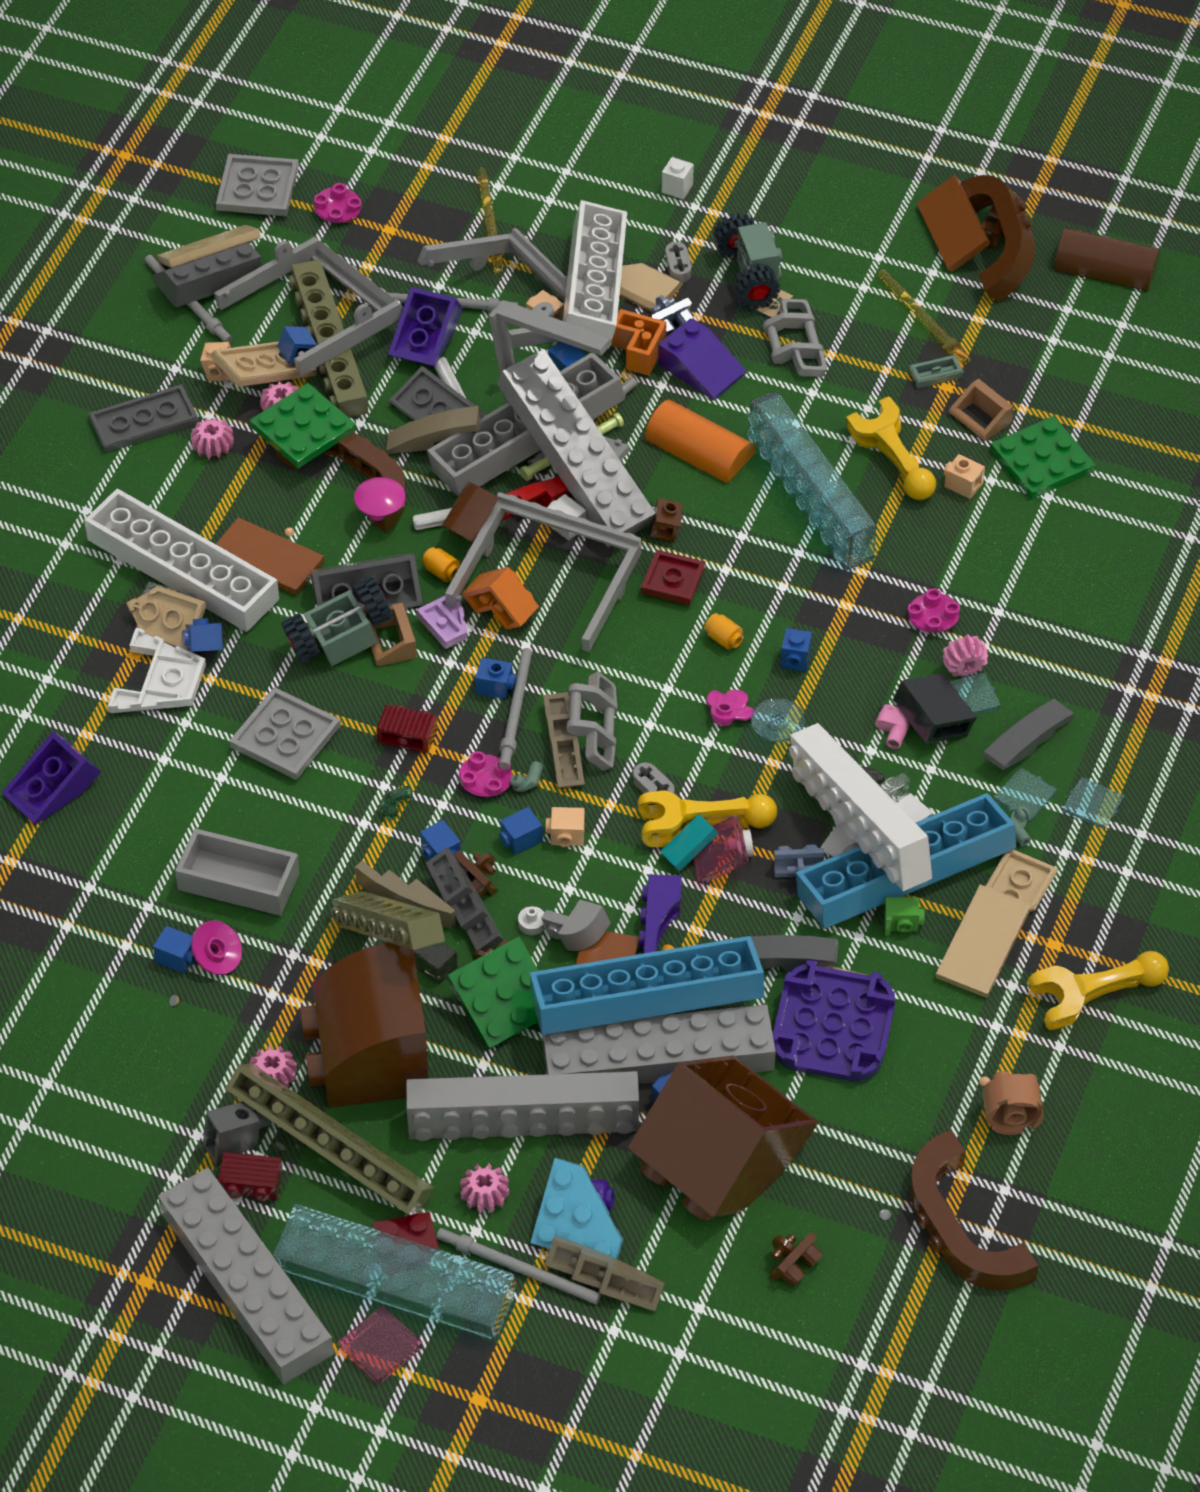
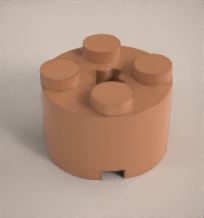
[982,1071,1044,1135]

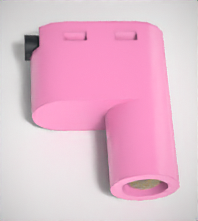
[875,704,910,749]

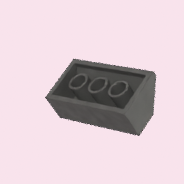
[151,242,261,308]
[310,552,423,615]

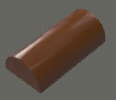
[1054,227,1160,291]

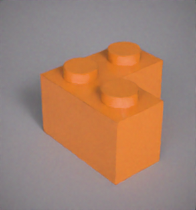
[612,309,667,376]
[462,567,539,630]

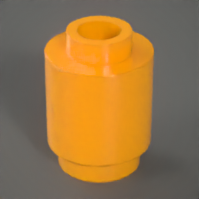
[422,547,460,583]
[704,613,744,650]

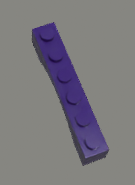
[639,874,682,1016]

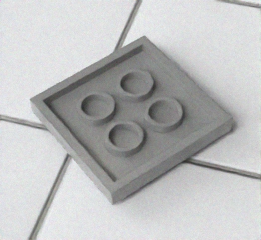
[216,154,299,216]
[229,687,341,780]

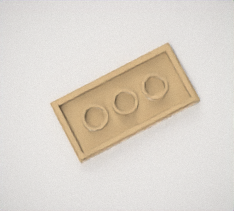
[157,225,261,268]
[210,342,318,387]
[936,884,1031,998]

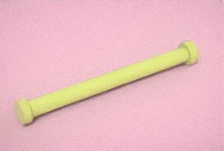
[519,413,624,481]

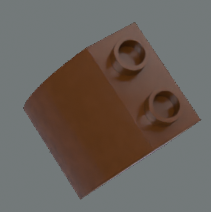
[300,942,429,1108]
[628,1055,819,1221]

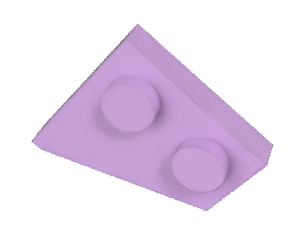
[416,596,468,649]

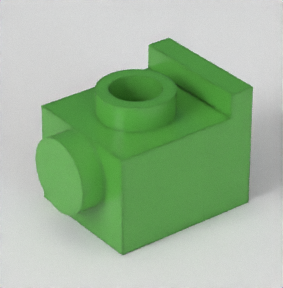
[884,897,924,936]

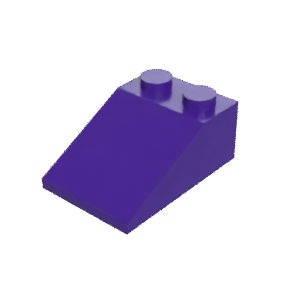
[388,287,462,367]
[658,318,746,401]
[2,731,101,824]

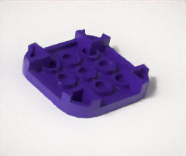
[772,961,895,1081]

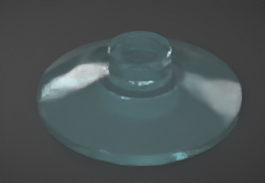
[751,698,805,742]

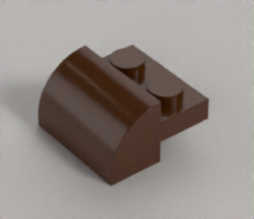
[442,481,499,542]

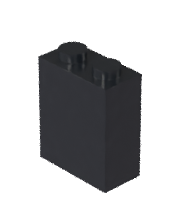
[893,673,977,744]

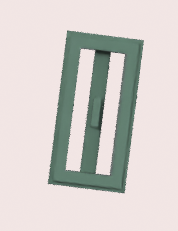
[908,355,964,389]

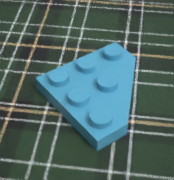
[530,1158,623,1260]

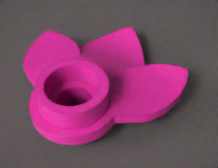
[706,690,757,726]

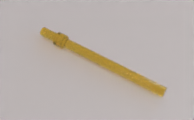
[477,167,503,273]
[878,269,970,365]

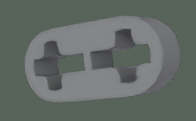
[665,242,691,282]
[633,763,675,794]

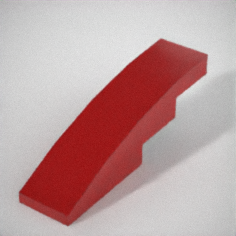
[501,477,576,522]

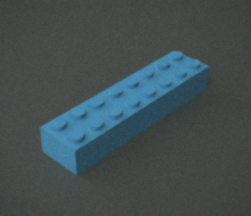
[796,793,1016,929]
[530,936,764,1035]

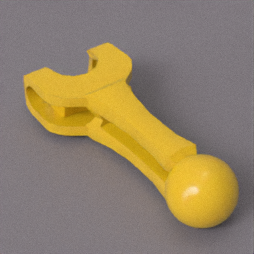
[846,396,936,500]
[637,791,777,847]
[1027,951,1169,1030]

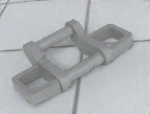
[763,299,827,377]
[567,671,618,771]

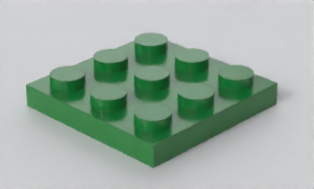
[249,383,356,468]
[990,416,1096,499]
[446,937,539,1050]

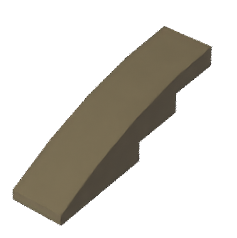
[386,405,481,454]
[543,692,585,789]
[355,860,456,929]
[545,1235,665,1311]

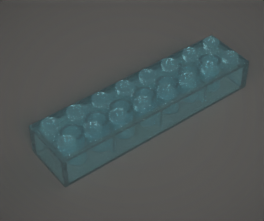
[747,391,877,571]
[273,1204,517,1340]

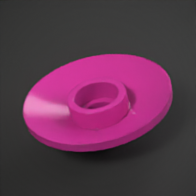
[191,921,242,975]

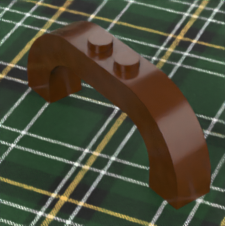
[961,175,1035,302]
[276,432,406,532]
[910,1129,1039,1290]

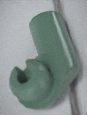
[510,761,543,793]
[1010,807,1031,847]

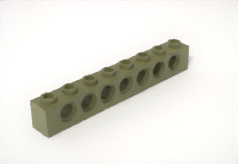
[289,259,368,418]
[331,891,445,950]
[225,1063,435,1215]

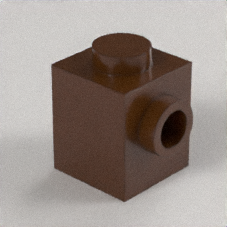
[649,498,683,542]

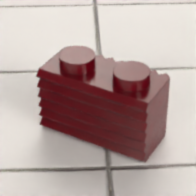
[376,704,437,753]
[218,1152,283,1202]

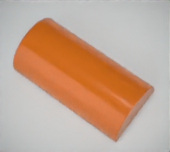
[645,400,756,483]

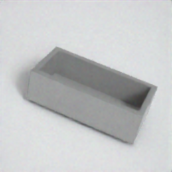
[175,828,300,916]

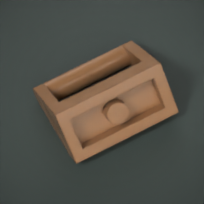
[948,379,1014,441]
[368,602,417,666]

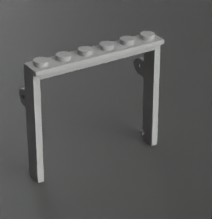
[418,228,567,349]
[214,237,403,376]
[489,300,630,461]
[445,492,641,652]

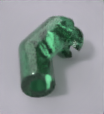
[380,786,413,820]

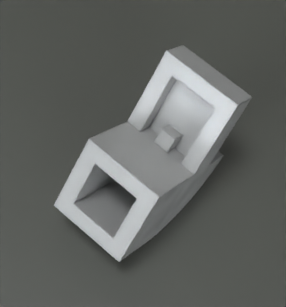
[541,900,611,951]

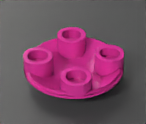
[314,183,362,223]
[354,477,405,521]
[908,588,960,633]
[459,751,512,797]

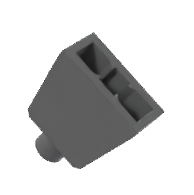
[203,1101,271,1166]

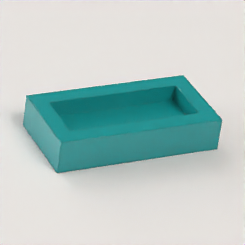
[660,814,719,872]

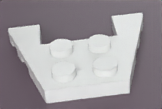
[108,628,206,713]

